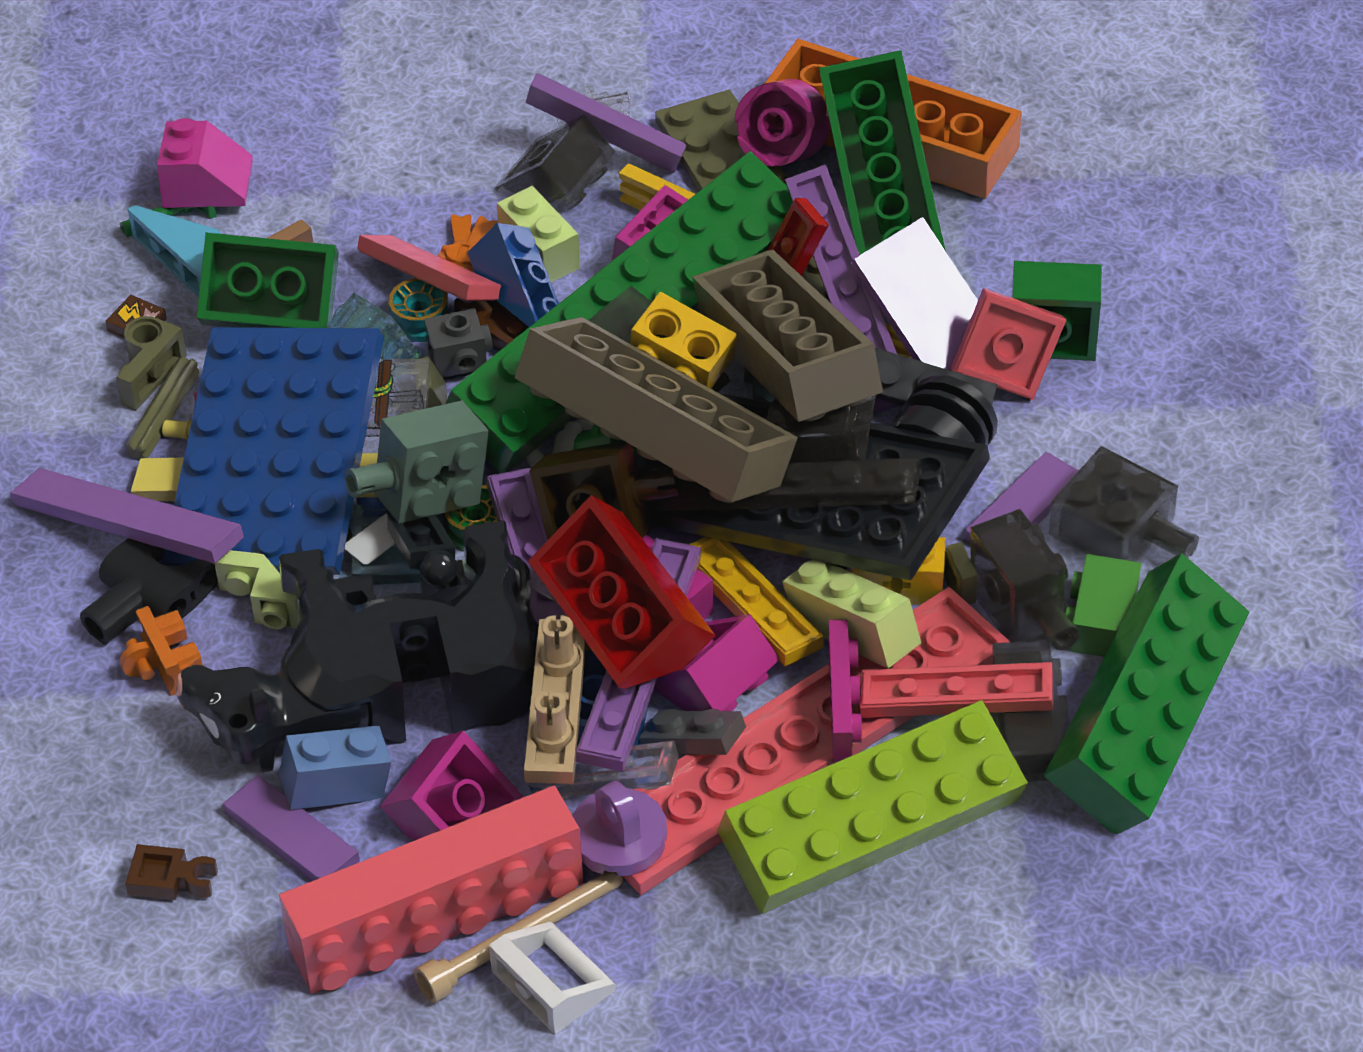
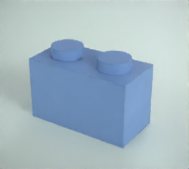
[279,726,391,810]

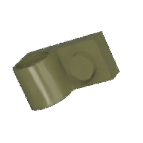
[116,316,187,411]

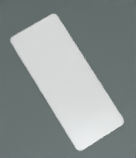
[345,514,396,565]

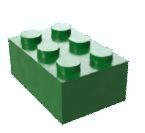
[197,232,339,328]

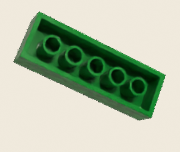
[819,50,946,255]
[1044,553,1250,834]

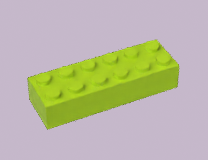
[717,700,1028,914]

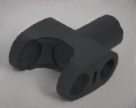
[80,538,218,644]

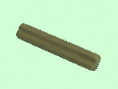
[126,357,199,460]

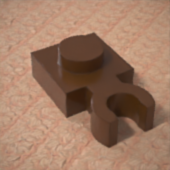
[125,844,218,900]

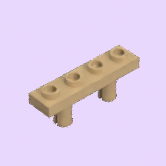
[524,615,586,784]

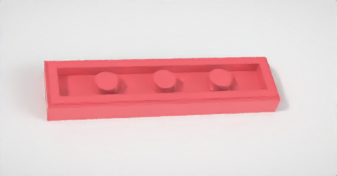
[357,235,501,301]
[860,662,1053,718]

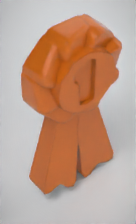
[438,214,497,273]

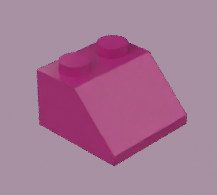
[157,118,253,208]
[654,614,780,711]
[380,730,524,841]

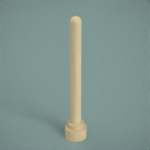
[414,871,623,1004]

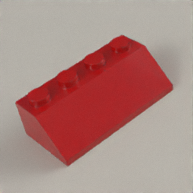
[528,495,716,689]

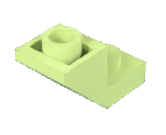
[214,550,299,629]

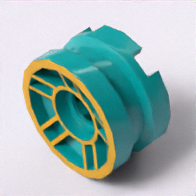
[388,278,450,342]

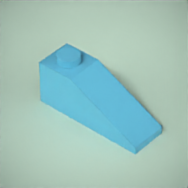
[127,205,222,297]

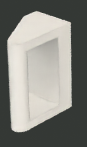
[489,922,616,1035]

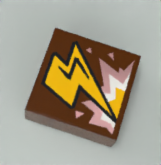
[105,294,167,338]

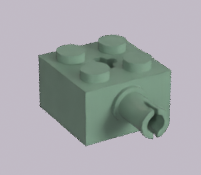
[344,400,489,523]

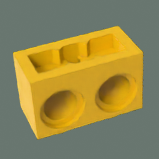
[630,292,737,389]

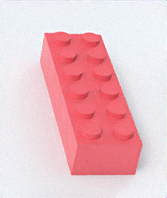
[279,785,584,994]

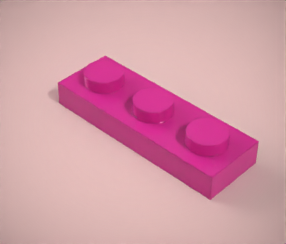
[828,620,862,762]

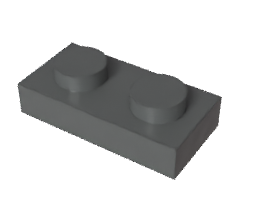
[639,709,746,755]

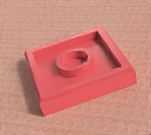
[950,288,1066,400]

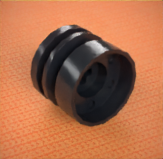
[890,375,998,445]

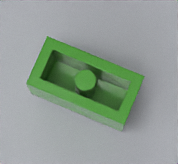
[1063,554,1142,657]

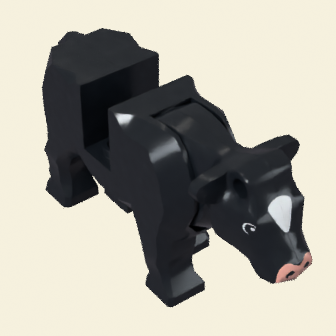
[176,520,539,773]

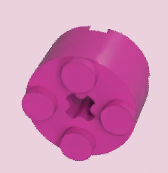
[735,79,830,166]

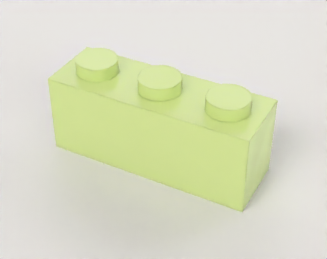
[782,559,922,668]

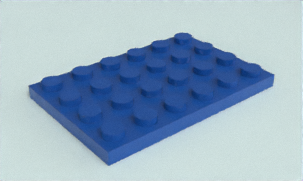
[162,327,384,575]

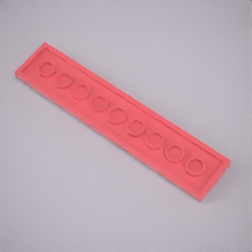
[623,587,1011,895]

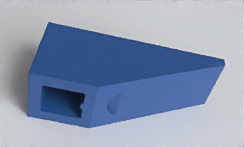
[467,223,559,327]

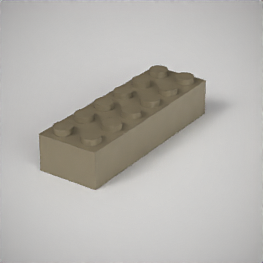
[692,249,883,422]
[514,317,798,503]

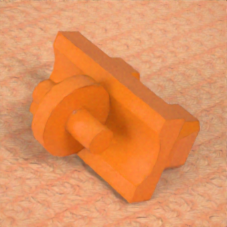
[119,606,203,696]

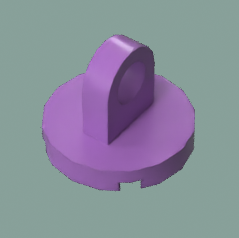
[573,780,667,876]

